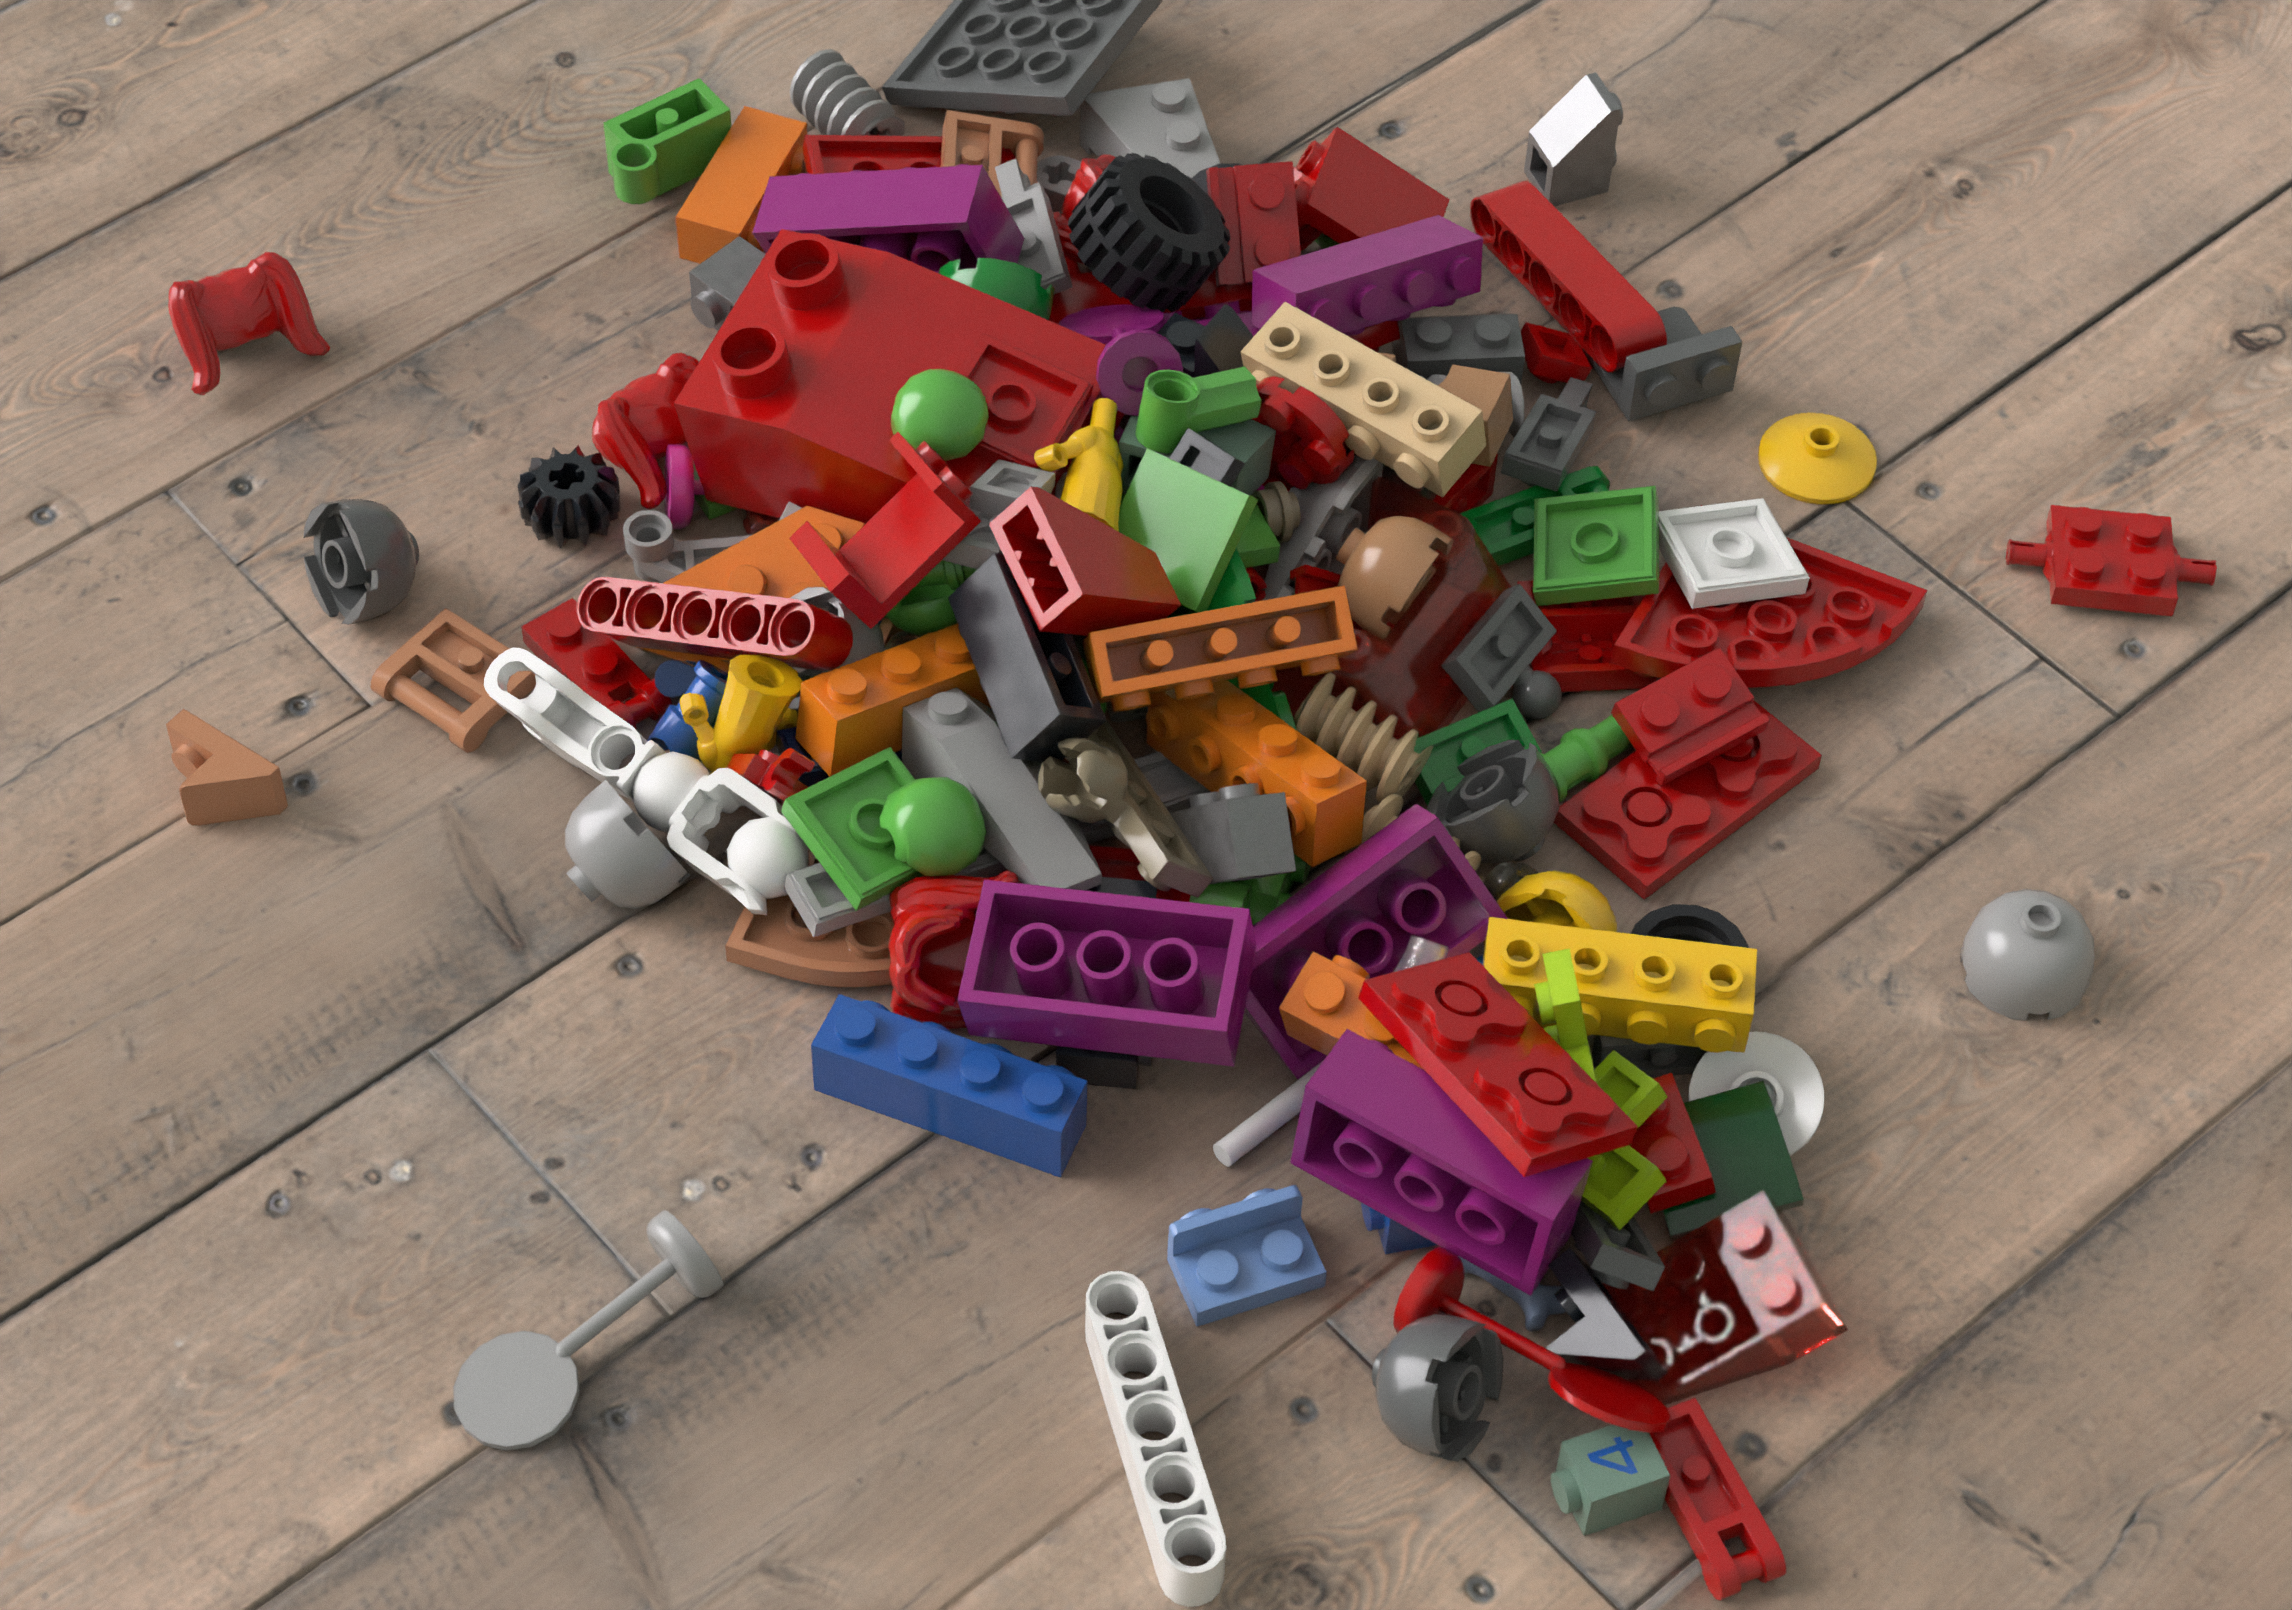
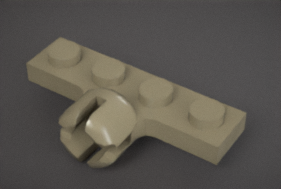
[1038,721,1214,898]

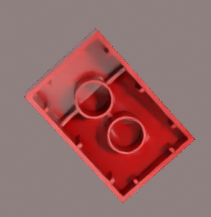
[674,229,1125,524]

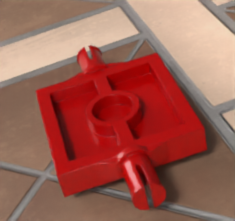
[2006,505,2217,617]

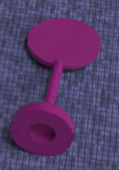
[1059,304,1183,416]

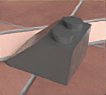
[1392,313,1525,385]

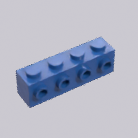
[811,994,1087,1178]

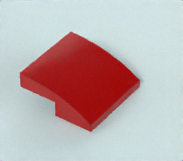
[1517,580,1656,692]

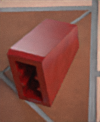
[989,486,1181,636]

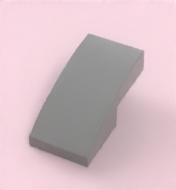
[942,459,1055,569]

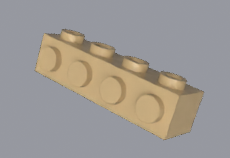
[1241,302,1486,497]

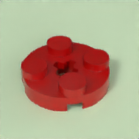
[1252,376,1354,490]

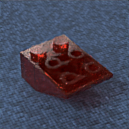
[1603,1190,1848,1405]

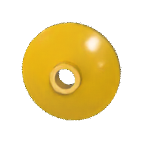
[1758,413,1877,505]

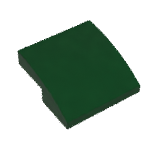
[1662,1081,1804,1241]

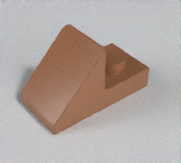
[166,708,288,826]

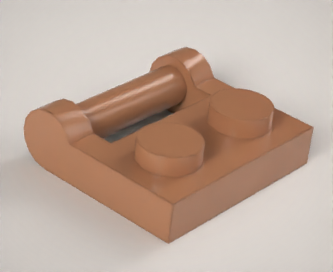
[941,110,1044,198]
[371,608,536,753]

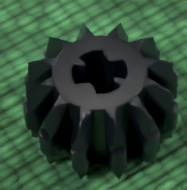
[518,445,621,548]

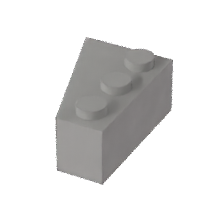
[1080,79,1220,178]

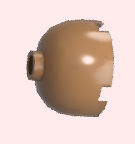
[1336,516,1454,643]

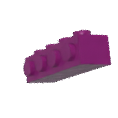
[1252,215,1483,335]

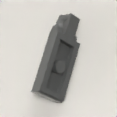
[1501,377,1597,492]

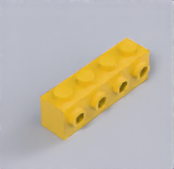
[1483,917,1757,1053]

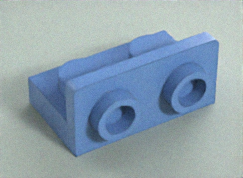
[1167,1185,1327,1327]

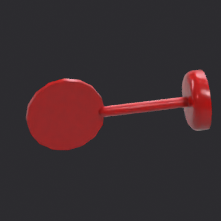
[1393,1247,1671,1433]

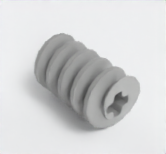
[790,49,905,136]

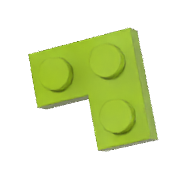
[1534,949,1597,1083]
[1581,1050,1667,1231]

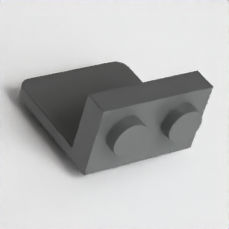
[1581,307,1742,421]

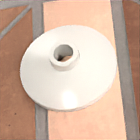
[1689,1032,1824,1156]

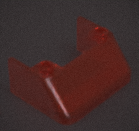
[1272,476,1512,740]

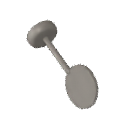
[453,1210,724,1451]

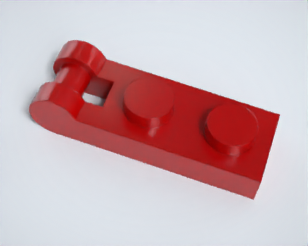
[521,598,672,730]
[1649,1397,1786,1600]

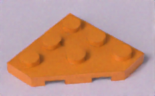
[636,506,865,673]

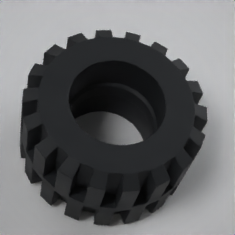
[1068,153,1231,312]

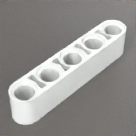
[1085,1271,1226,1607]

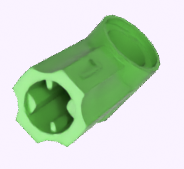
[1135,366,1261,454]

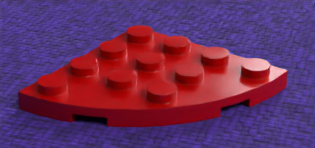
[1610,505,1928,688]

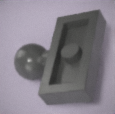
[1441,584,1562,720]

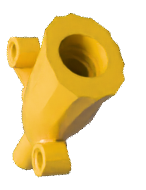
[1034,398,1124,532]
[680,655,803,774]

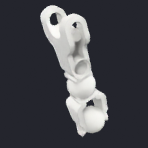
[484,648,810,915]

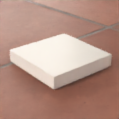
[1659,498,1809,609]

